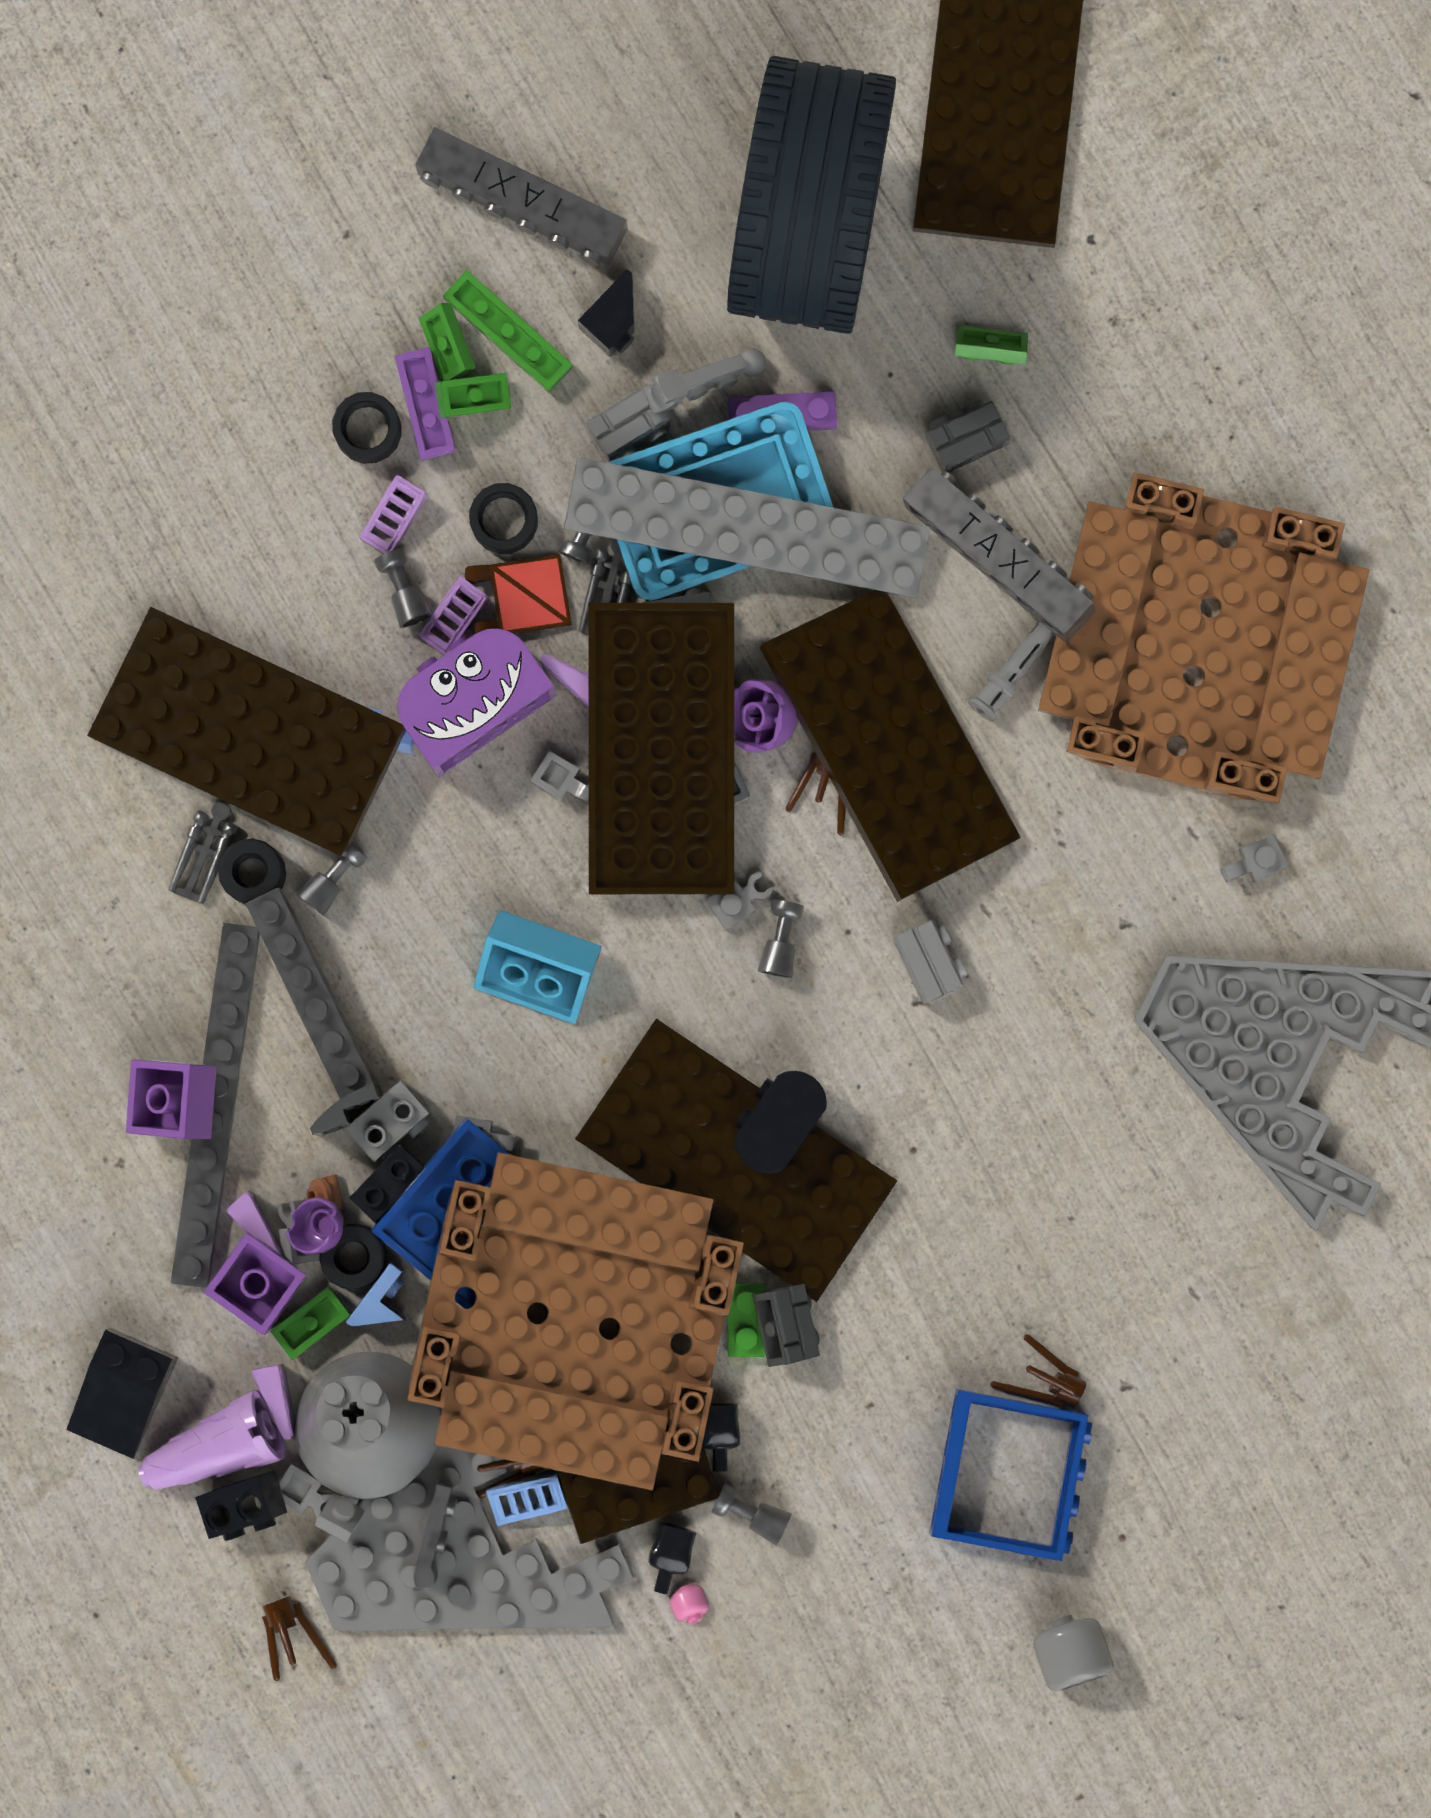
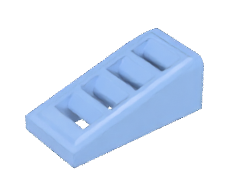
[486,1469,568,1526]

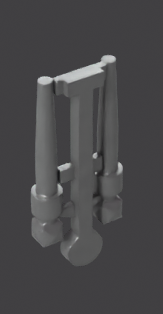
[578,539,632,633]
[168,802,238,904]

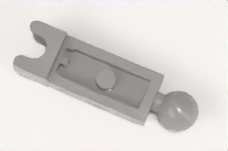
[644,348,766,414]

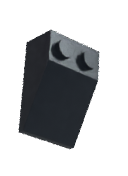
[66,1328,179,1459]

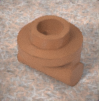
[306,1174,345,1211]

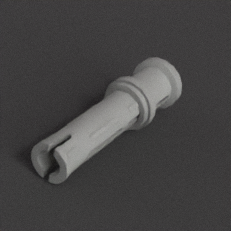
[968,621,1056,722]

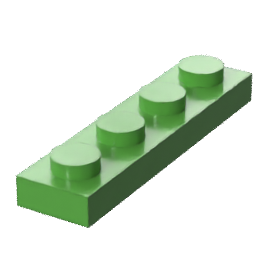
[443,270,573,393]

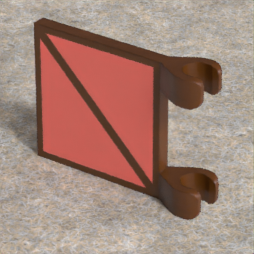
[465,554,572,635]

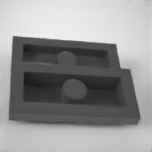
[310,1083,383,1136]

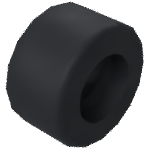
[218,838,286,904]
[319,1224,387,1290]

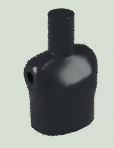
[702,1403,740,1472]
[648,1522,697,1595]

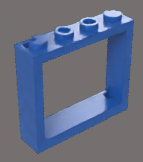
[929,1389,1093,1561]

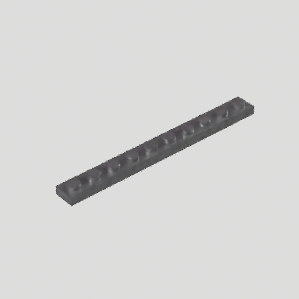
[171,922,260,1288]

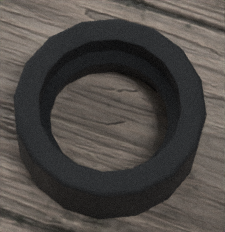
[332,392,402,464]
[469,483,538,554]

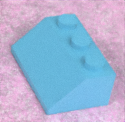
[473,910,602,1024]

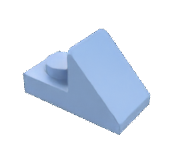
[346,1263,406,1327]

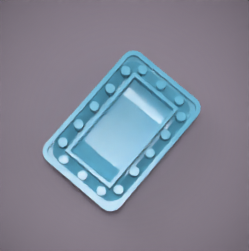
[608,402,834,600]

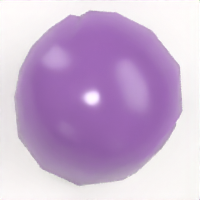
[286,1197,344,1254]

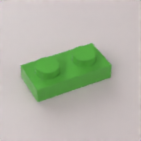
[419,302,475,381]
[954,325,1028,365]
[435,373,511,418]
[728,1283,765,1357]
[270,1286,351,1360]

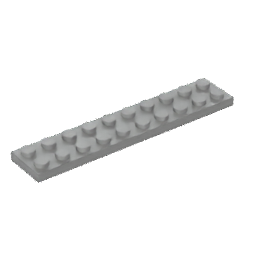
[563,457,931,598]

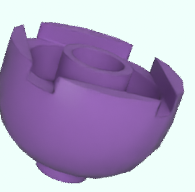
[734,680,798,753]

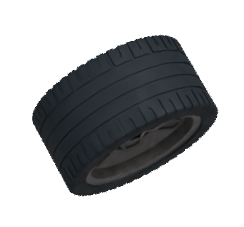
[727,56,896,334]

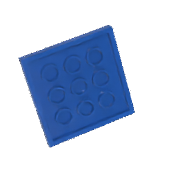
[370,1118,510,1309]

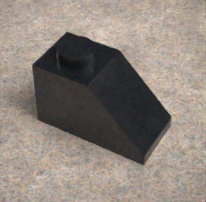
[578,269,634,357]

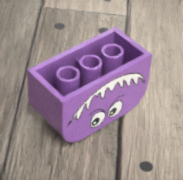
[398,629,557,778]

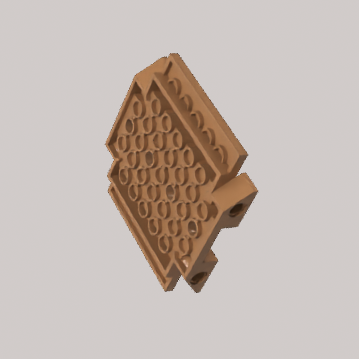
[1038,472,1370,804]
[407,1152,744,1490]

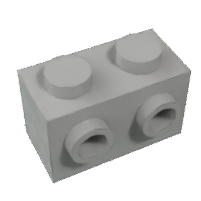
[346,1080,432,1162]

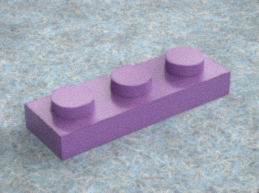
[395,347,456,461]
[728,391,837,431]

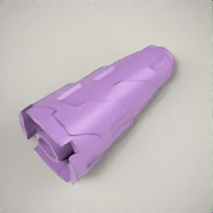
[138,1390,285,1490]

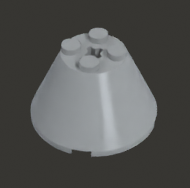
[294,1351,440,1499]

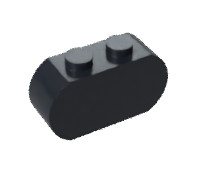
[734,1071,827,1174]

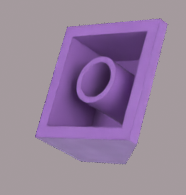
[203,1232,307,1335]

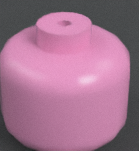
[669,1584,709,1624]

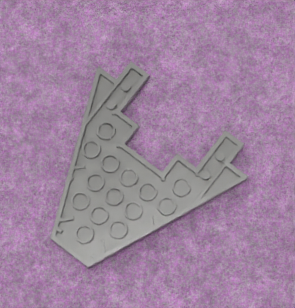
[1133,956,1431,1231]
[305,1445,634,1631]

